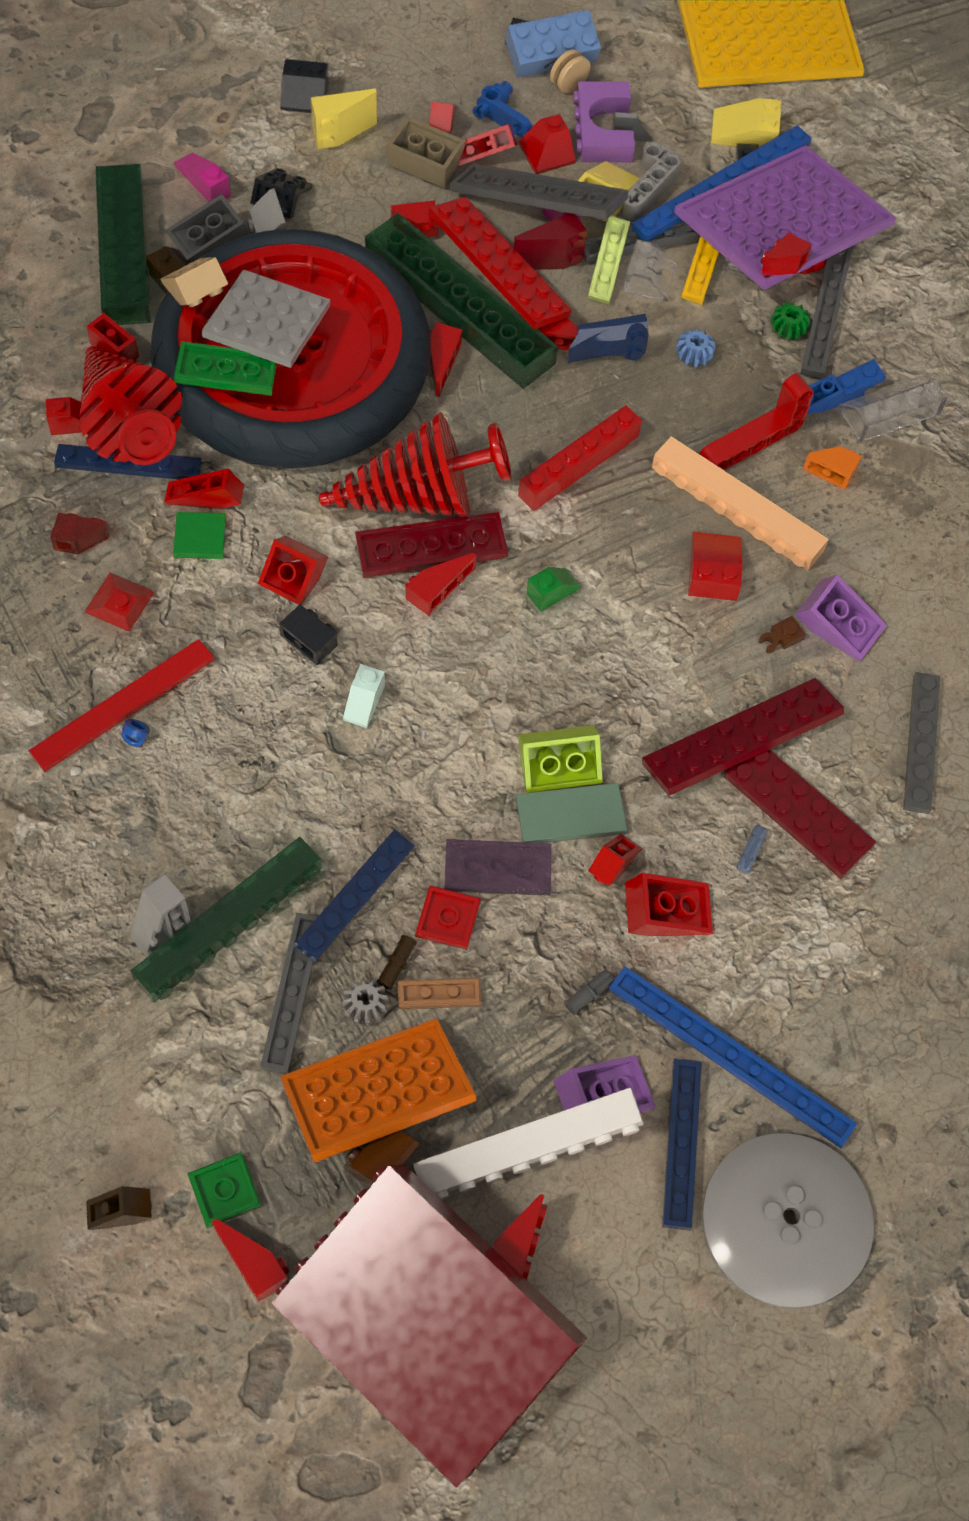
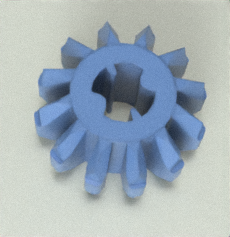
[676,328,716,368]

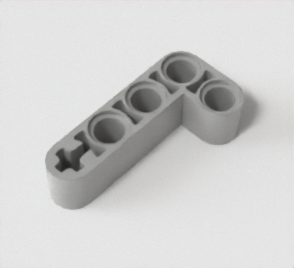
[622,141,681,222]

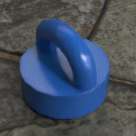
[121,719,150,747]

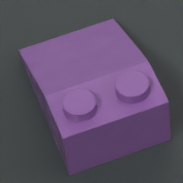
[795,574,887,661]
[554,1055,656,1113]

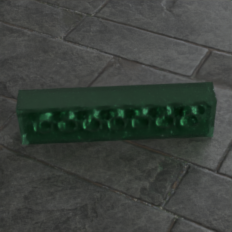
[95,164,151,325]

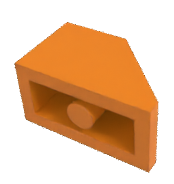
[803,446,862,490]

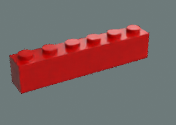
[518,405,642,511]

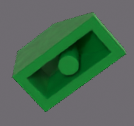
[526,567,581,612]

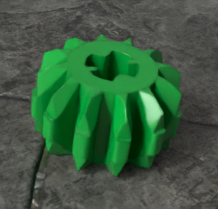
[771,301,810,341]

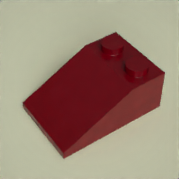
[514,213,587,270]

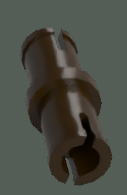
[376,935,417,990]

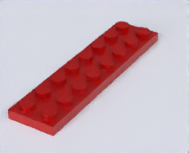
[428,196,572,329]

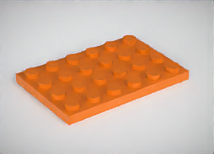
[280,1018,477,1163]

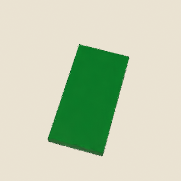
[174,341,277,396]

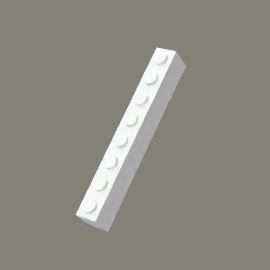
[413,1088,644,1200]

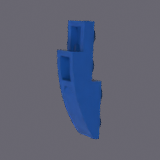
[807,359,885,414]

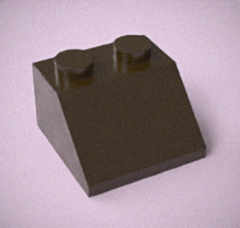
[146,246,194,294]

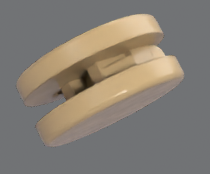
[550,49,591,94]

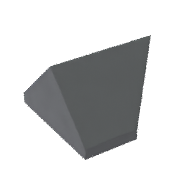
[612,112,654,142]

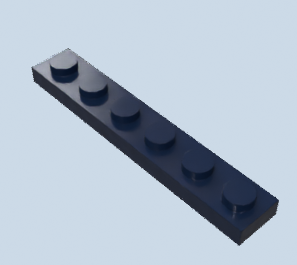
[54,444,202,480]
[294,829,415,963]
[662,1059,702,1231]

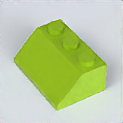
[518,725,603,793]

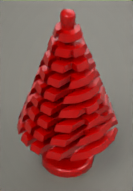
[79,346,182,465]
[318,412,512,517]

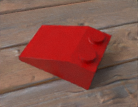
[688,532,742,601]
[625,873,713,936]

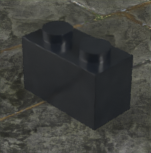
[279,604,338,665]

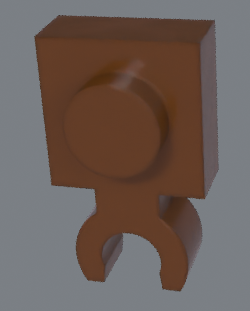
[759,616,806,654]

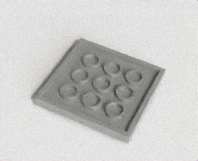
[202,270,330,368]

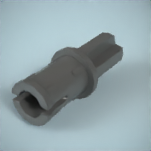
[564,970,614,1015]

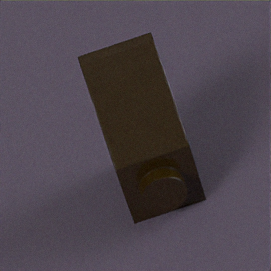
[86,1186,152,1230]

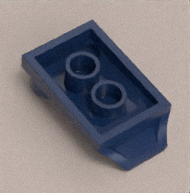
[567,314,649,364]

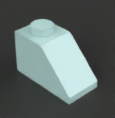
[343,664,385,728]

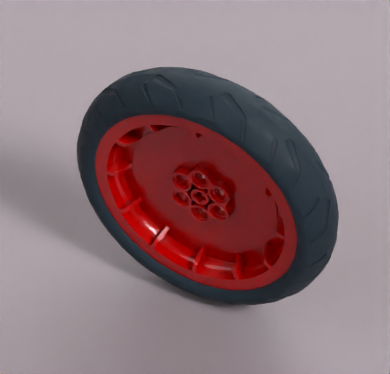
[151,229,431,468]

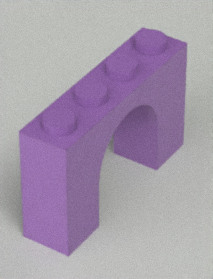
[573,81,635,163]

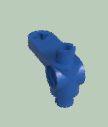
[473,81,532,138]

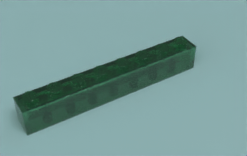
[130,837,322,1003]

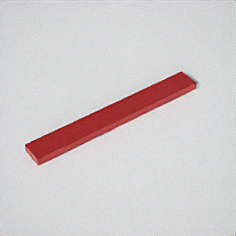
[28,639,214,773]

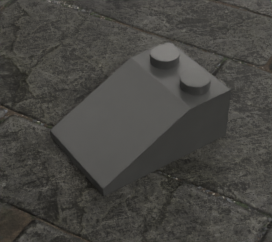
[165,194,249,263]

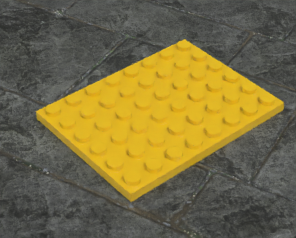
[677,0,864,87]

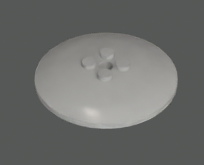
[702,1133,874,1308]

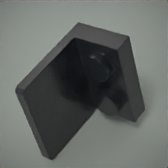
[250,168,313,219]

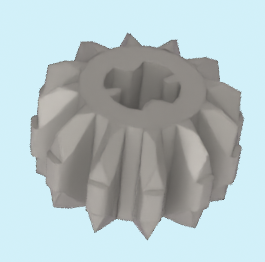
[342,978,389,1026]

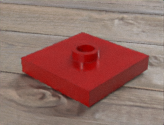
[415,885,481,950]

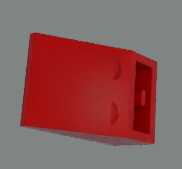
[493,1194,547,1280]

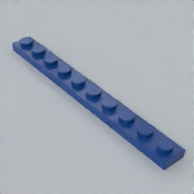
[631,125,812,242]
[609,966,858,1148]

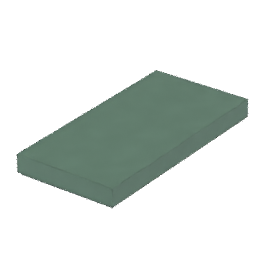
[516,783,627,845]

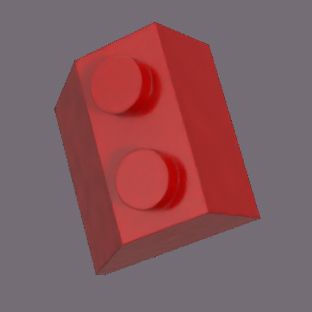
[258,536,328,605]

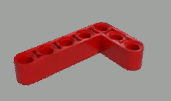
[699,373,814,470]

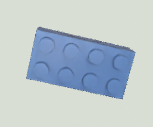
[505,10,601,77]

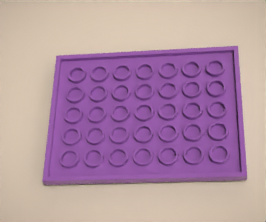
[674,145,896,290]

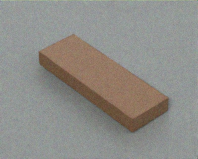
[398,978,481,1010]

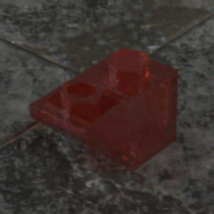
[50,512,110,555]

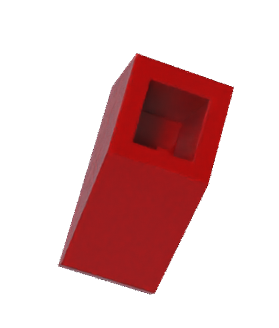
[761,232,812,276]

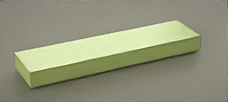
[587,216,630,305]

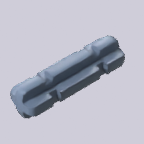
[736,825,767,874]

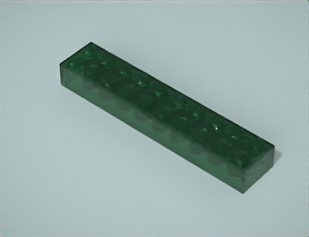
[365,213,558,389]

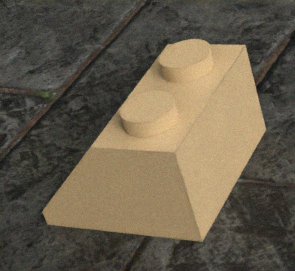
[161,257,228,307]

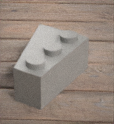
[130,874,193,961]

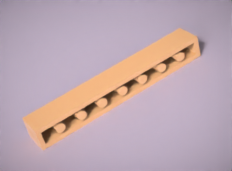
[652,436,829,571]

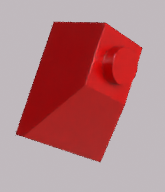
[518,114,576,174]
[85,573,154,632]

